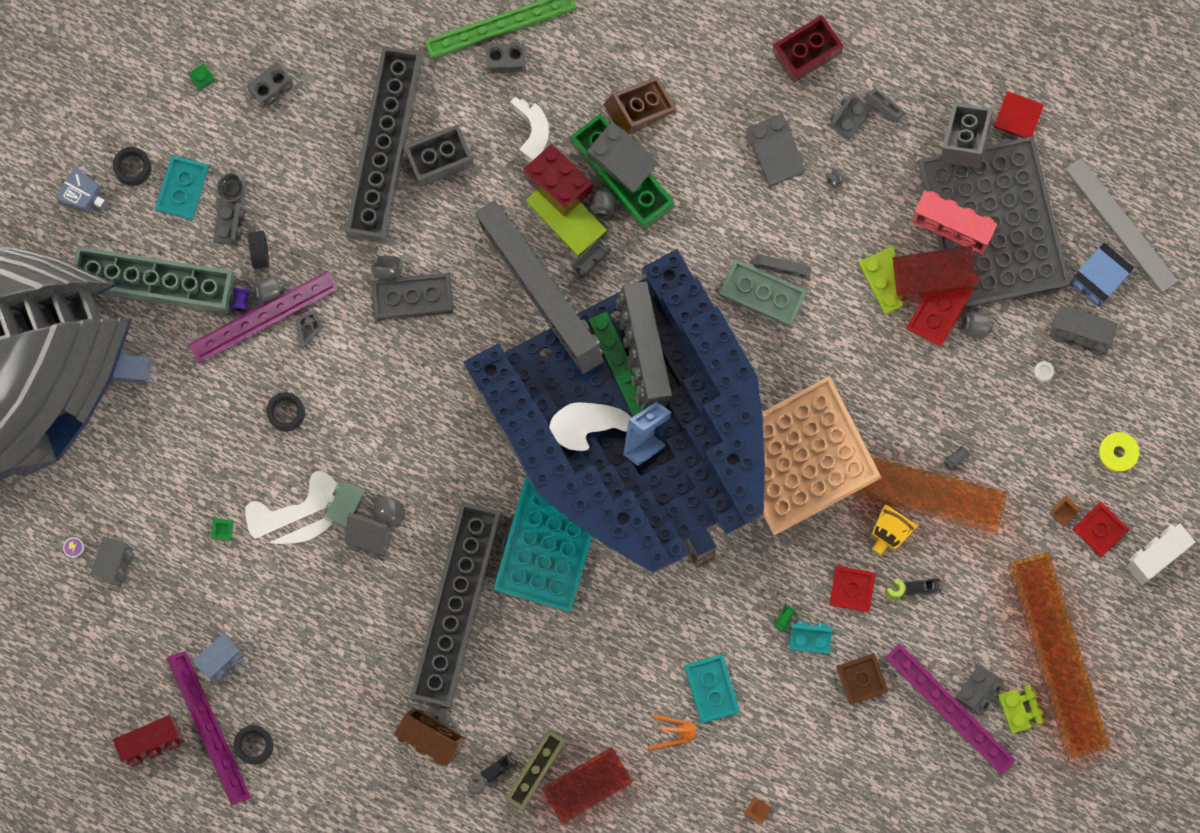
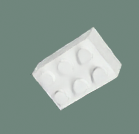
[1127,524,1195,585]

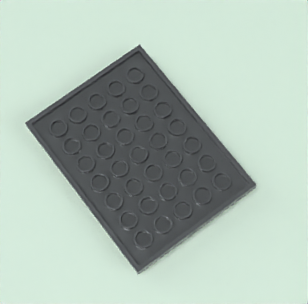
[918,136,1070,308]

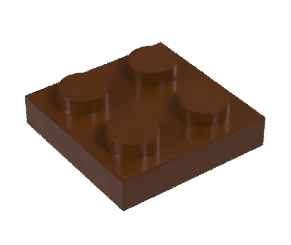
[836,653,888,705]

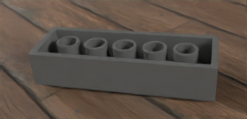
[615,281,672,411]

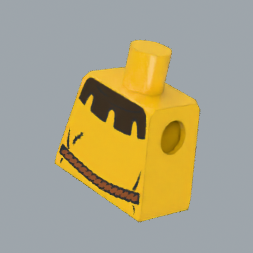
[871,504,918,556]

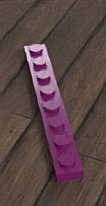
[188,270,338,363]
[885,643,1016,775]
[166,651,251,806]

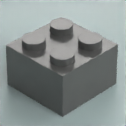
[90,536,135,587]

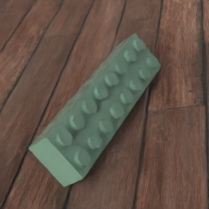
[73,246,235,314]

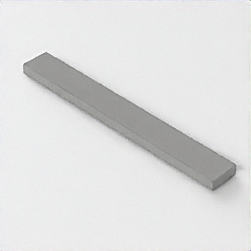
[1065,158,1178,294]

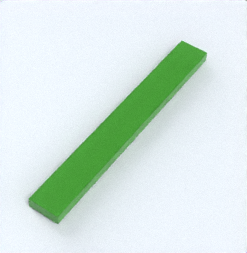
[424,0,577,60]

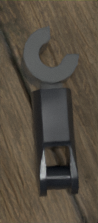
[468,752,518,795]

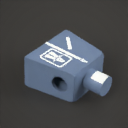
[55,167,107,213]

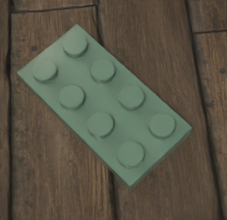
[719,259,807,327]

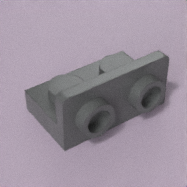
[829,92,871,140]
[213,203,245,245]

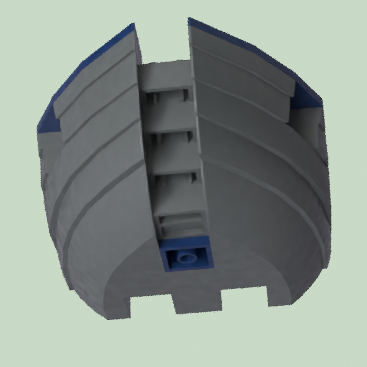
[0,246,131,481]

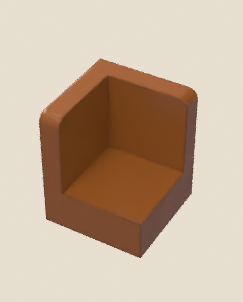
[1049,496,1081,527]
[744,796,772,825]

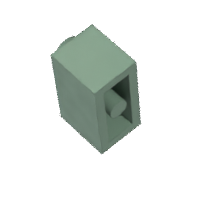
[323,481,365,529]

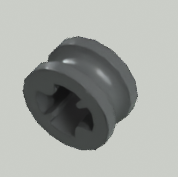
[825,169,843,189]

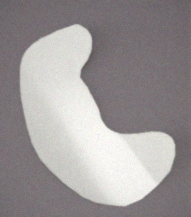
[550,402,631,451]
[245,471,337,544]

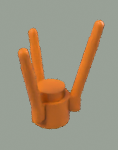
[648,714,696,750]

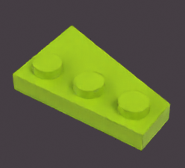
[858,246,903,315]

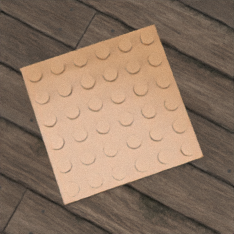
[762,376,882,535]

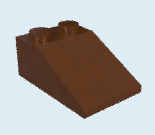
[603,76,676,135]

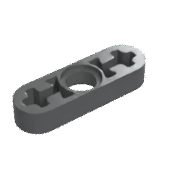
[754,255,812,279]

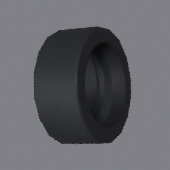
[113,147,152,186]
[248,230,270,269]
[266,392,305,432]
[234,725,274,765]

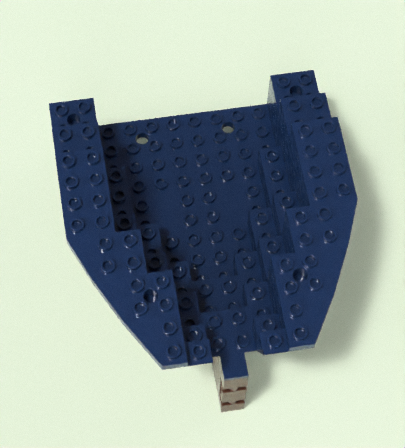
[463,249,765,574]

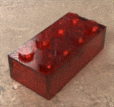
[892,246,979,301]
[541,747,633,826]

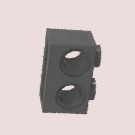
[485,41,526,74]
[247,62,293,108]

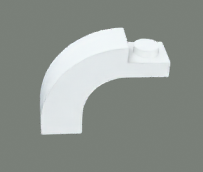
[510,97,549,163]

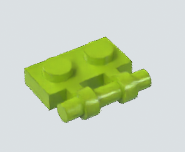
[998,684,1044,734]

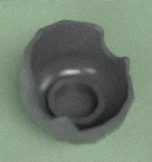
[217,173,247,202]
[371,255,402,280]
[372,497,405,527]

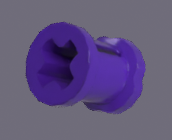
[230,288,250,312]

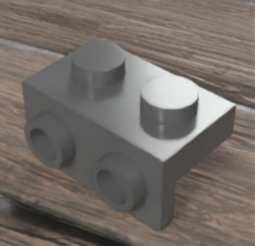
[955,665,1003,716]

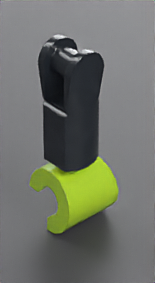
[885,578,942,601]

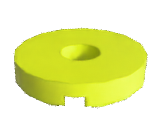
[1099,432,1139,472]

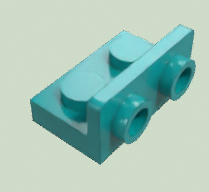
[789,621,832,654]

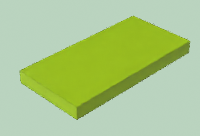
[525,190,607,257]

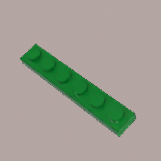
[589,311,641,417]

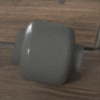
[590,188,616,219]
[254,277,284,304]
[962,312,993,339]

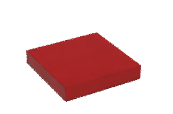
[993,91,1044,138]
[1072,501,1130,558]
[829,566,876,613]

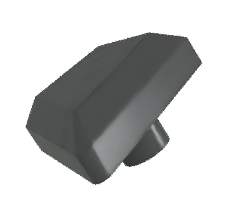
[296,310,323,348]

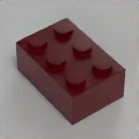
[772,15,844,83]
[523,143,593,217]
[112,715,185,767]

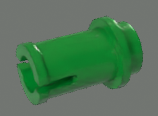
[773,605,796,632]

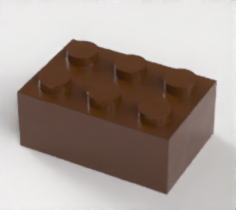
[394,708,467,766]

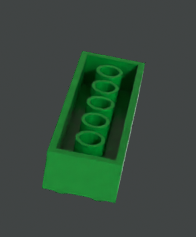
[570,113,674,232]

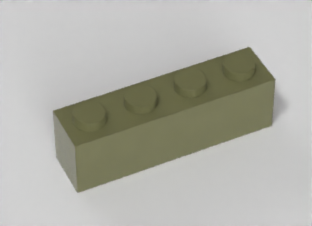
[505,730,567,812]

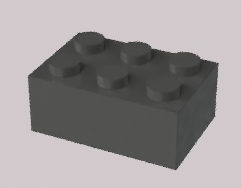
[942,103,993,169]
[404,124,474,187]
[1049,305,1118,355]

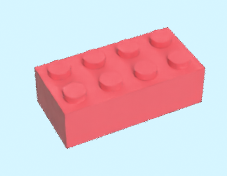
[911,191,997,255]

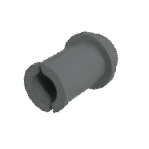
[943,446,970,470]

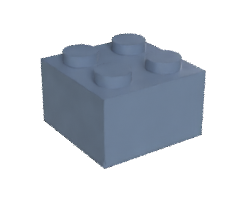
[193,633,245,683]

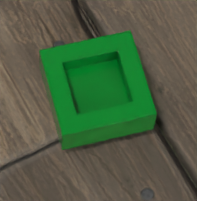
[188,63,215,91]
[211,518,234,541]

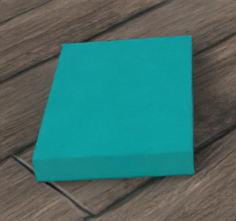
[155,155,210,221]
[684,654,740,724]

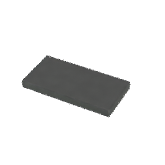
[371,273,454,320]

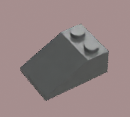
[746,113,805,187]
[587,122,658,194]
[345,512,392,559]

